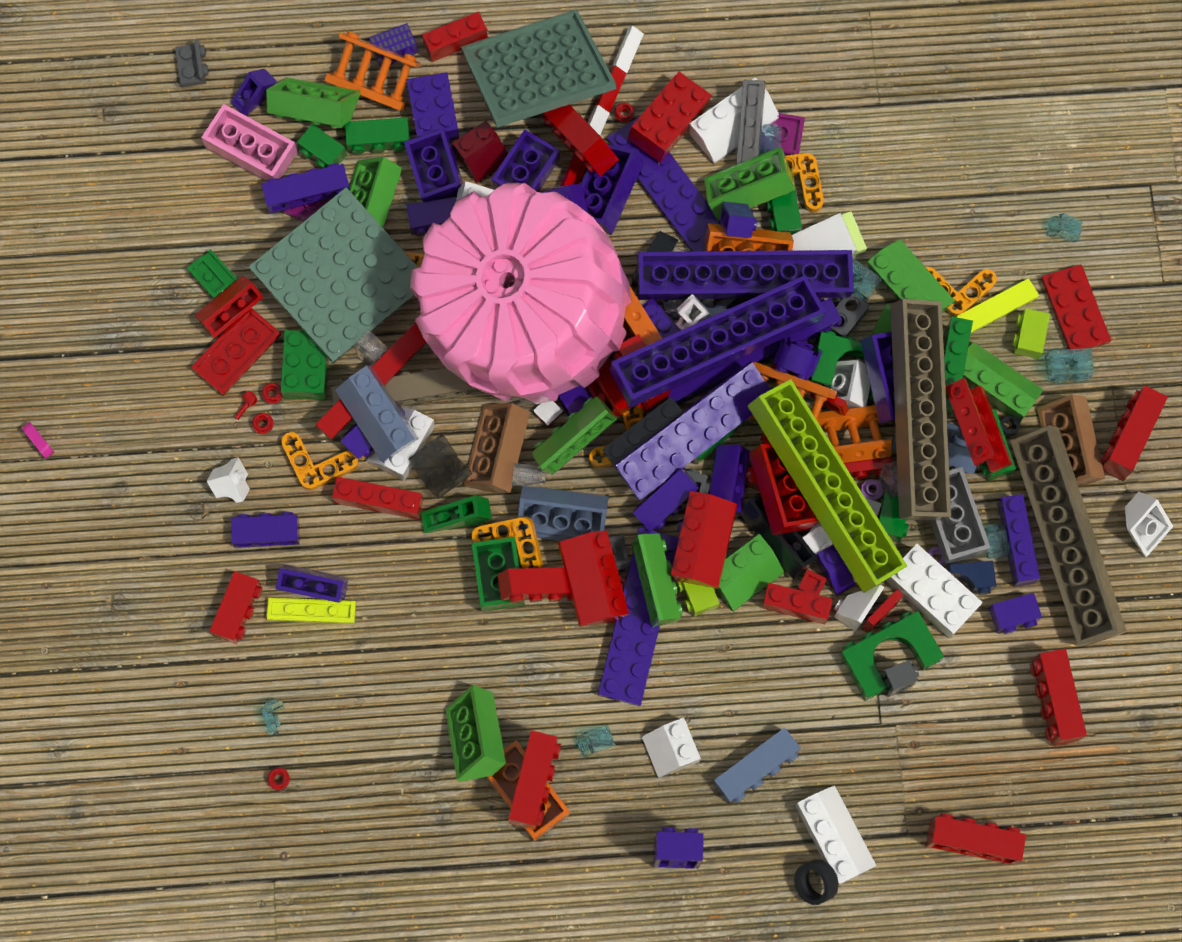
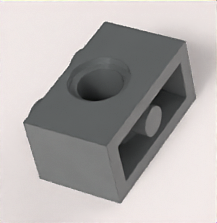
[880,660,919,697]

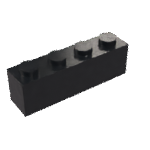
[602,397,683,466]
[739,493,818,579]

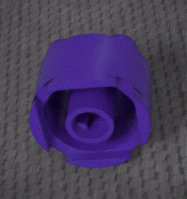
[773,337,823,380]

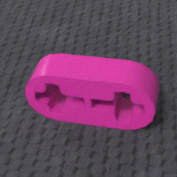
[21,421,55,459]

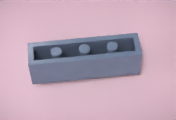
[713,727,801,804]

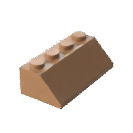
[1037,394,1105,486]
[463,403,530,493]

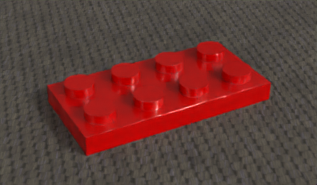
[1041,264,1112,355]
[191,308,281,396]

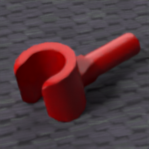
[234,391,257,420]

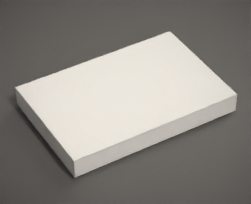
[792,213,858,254]

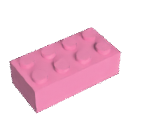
[201,104,298,181]

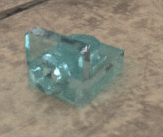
[984,523,1009,559]
[261,699,285,736]

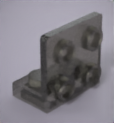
[408,434,472,499]

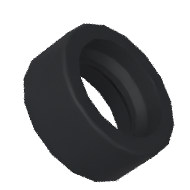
[794,859,839,905]

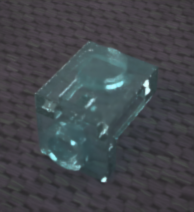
[760,124,782,155]
[1047,213,1082,243]
[576,725,616,758]

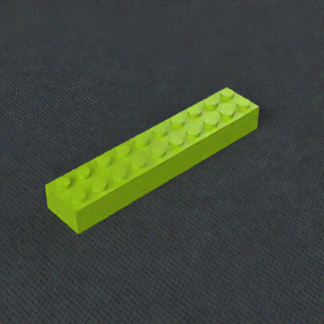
[748,379,908,593]

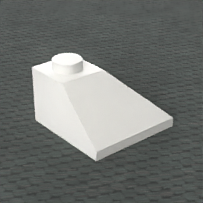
[1125,492,1173,557]
[834,585,884,631]

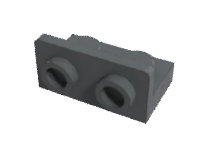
[175,38,209,88]

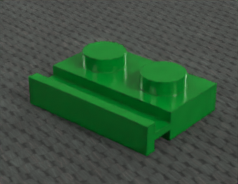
[187,249,238,299]

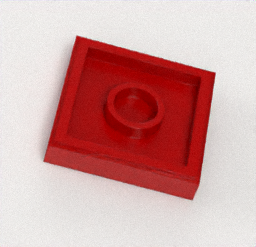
[862,589,903,633]

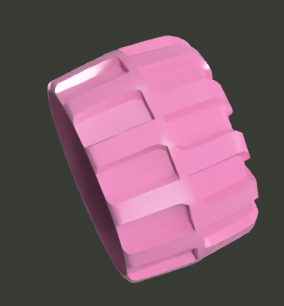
[410,183,631,404]

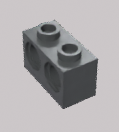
[830,293,870,338]

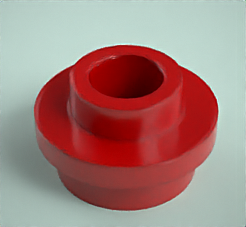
[614,102,635,123]
[262,383,283,404]
[252,413,274,434]
[267,768,290,790]

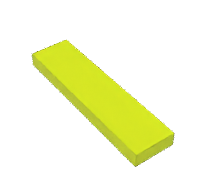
[956,278,1039,333]
[267,598,356,624]

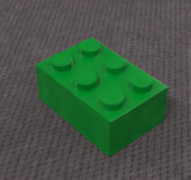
[281,330,329,400]
[471,537,525,612]

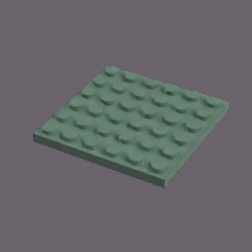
[461,9,616,128]
[248,188,418,364]

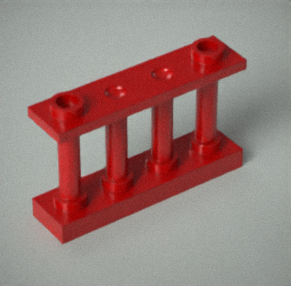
[945,378,1012,473]

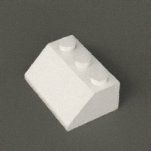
[366,407,435,481]

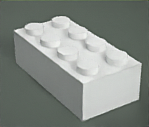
[885,544,983,639]

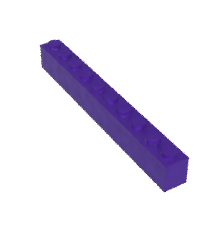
[648,298,842,413]

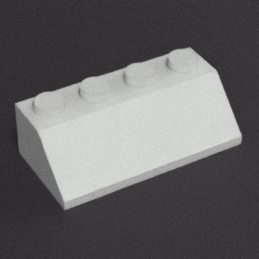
[689,77,779,164]
[795,785,876,885]

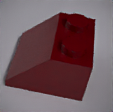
[452,121,508,184]

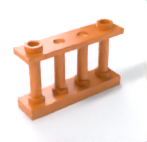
[324,31,421,111]
[623,285,662,346]
[748,362,837,421]
[817,405,892,463]

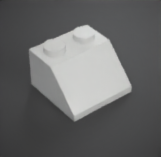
[830,360,870,409]
[642,717,701,778]

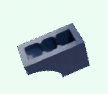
[946,561,997,595]

